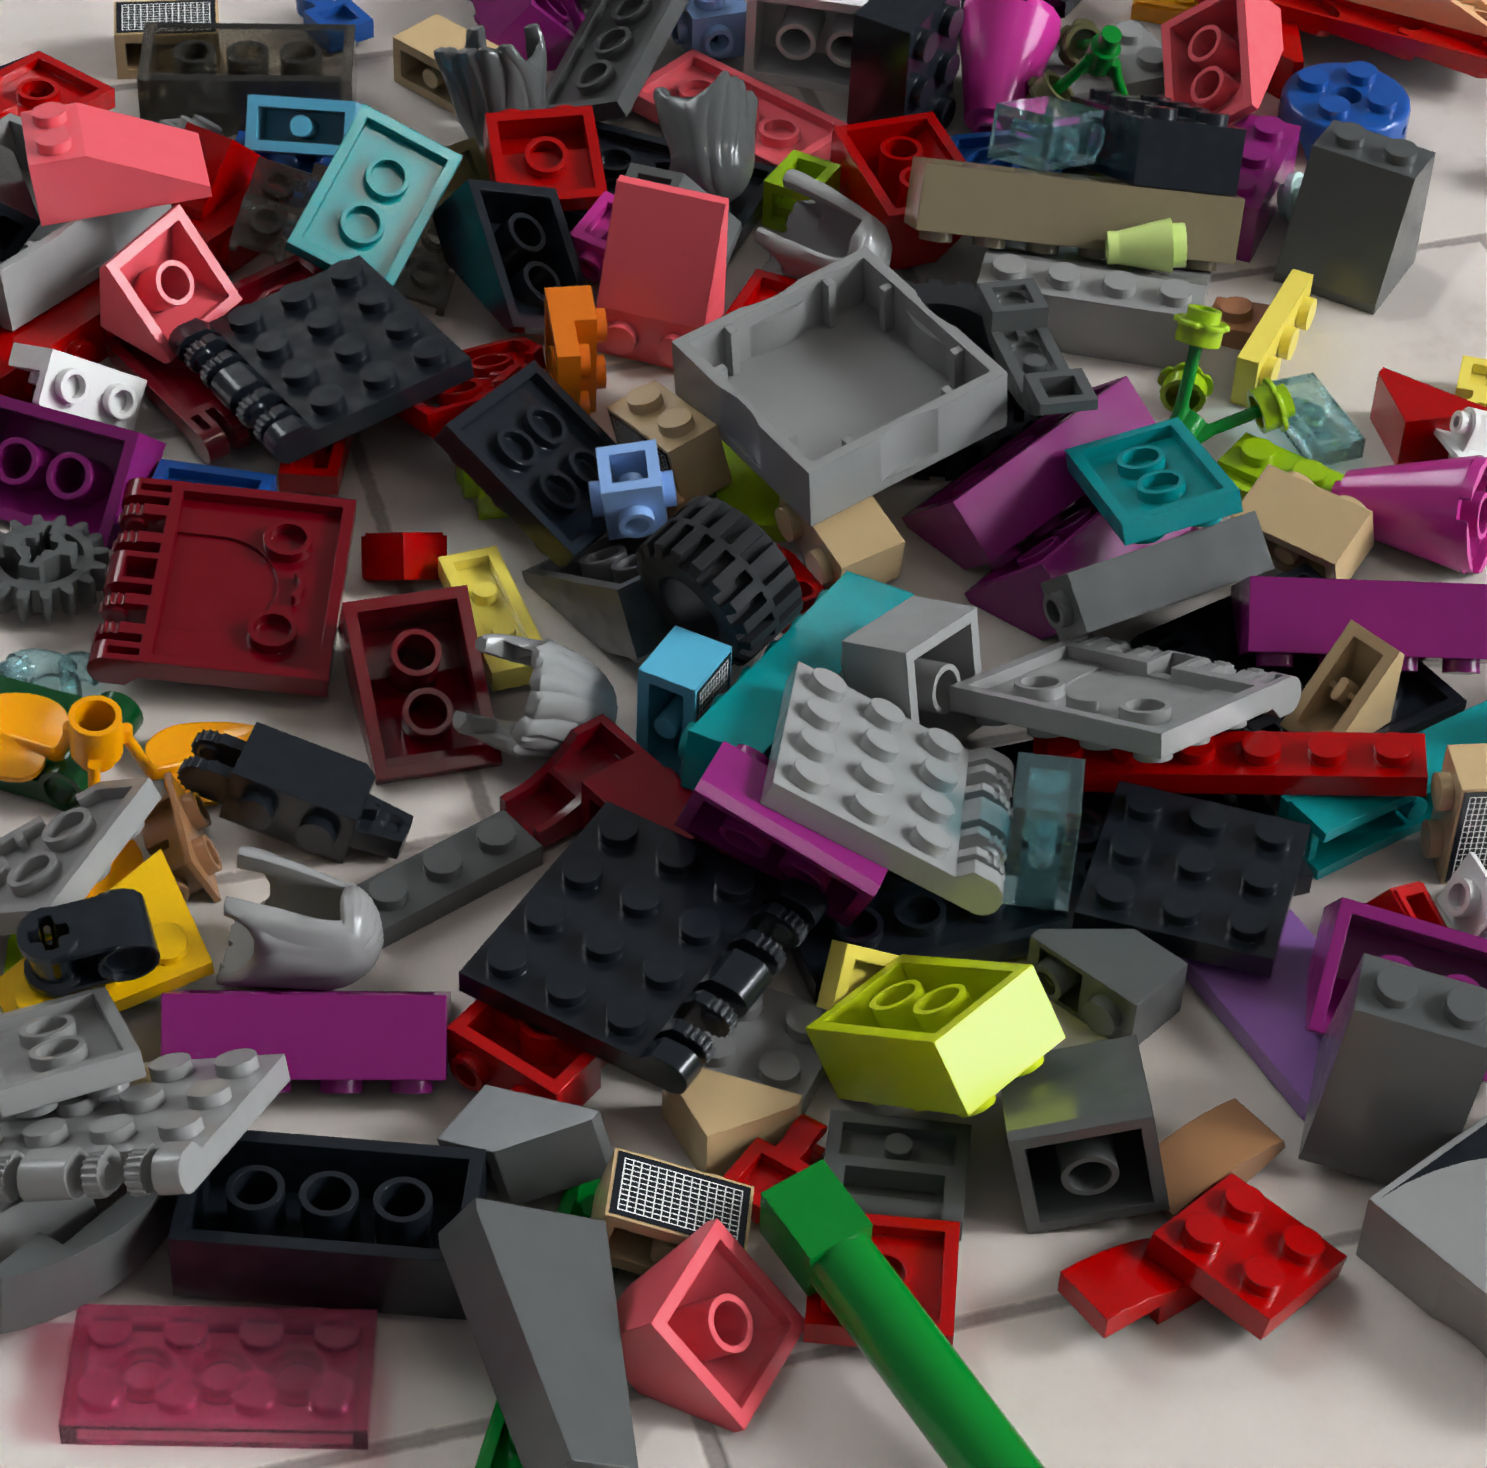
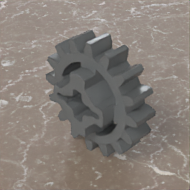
[0,514,110,622]

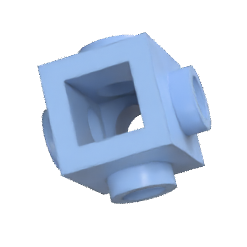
[671,0,747,61]
[588,439,678,540]

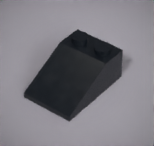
[432,179,586,335]

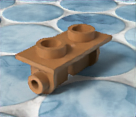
[142,771,222,903]

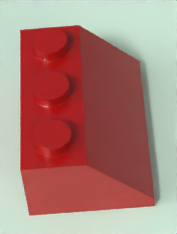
[830,111,966,270]

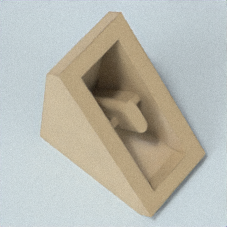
[1280,619,1405,733]
[662,1068,803,1177]

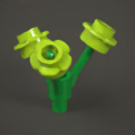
[1157,304,1296,444]

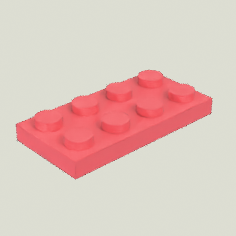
[631,49,849,167]

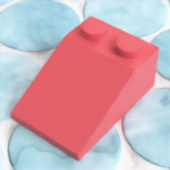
[1161,0,1284,124]
[20,102,212,226]
[596,175,729,369]

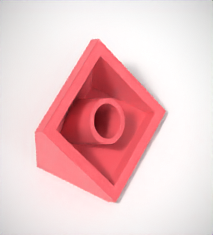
[99,204,243,364]

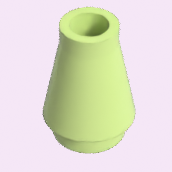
[1105,217,1187,273]

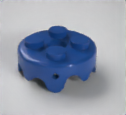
[1278,61,1411,162]

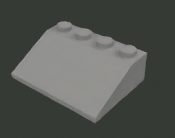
[976,240,1212,368]

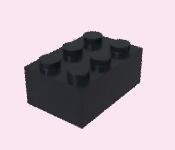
[847,0,964,129]

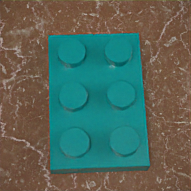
[285,103,463,287]
[1064,417,1243,546]

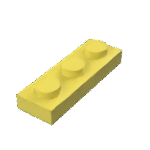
[1230,269,1317,408]
[438,546,542,692]

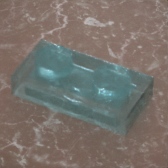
[1273,373,1366,466]

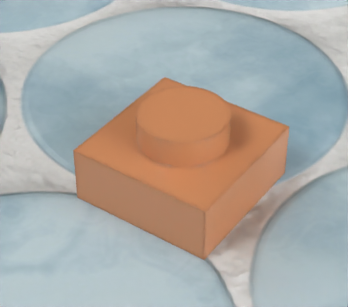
[1212,296,1269,350]

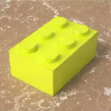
[805,954,1066,1117]

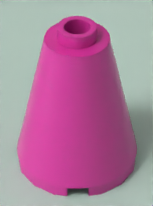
[959,0,1061,133]
[1331,455,1487,574]

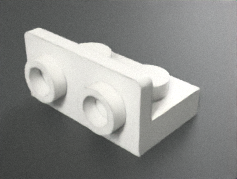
[8,343,147,431]

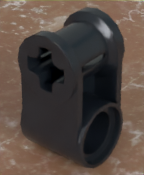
[17,888,160,998]

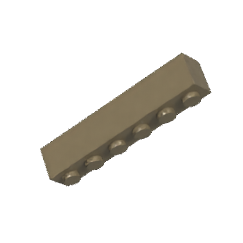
[904,156,1245,271]

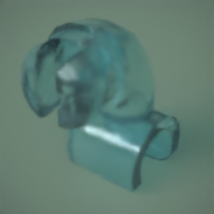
[0,648,98,696]

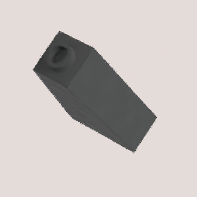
[1040,511,1275,642]
[438,1198,638,1468]

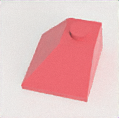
[617,1218,805,1433]

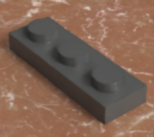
[355,809,543,949]

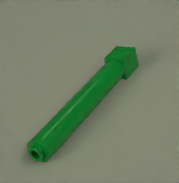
[759,1159,1045,1468]

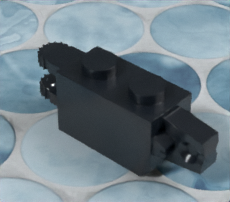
[177,722,414,864]

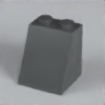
[1273,119,1436,315]
[1298,953,1487,1185]
[1001,1035,1170,1234]

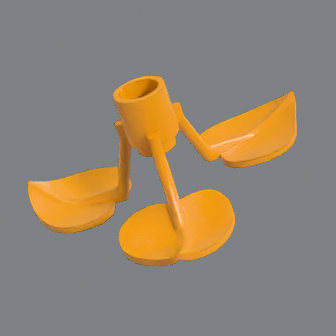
[0,692,255,899]

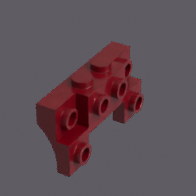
[500,714,721,853]

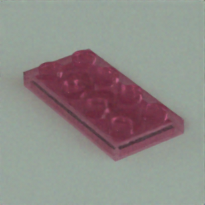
[58,1304,378,1450]

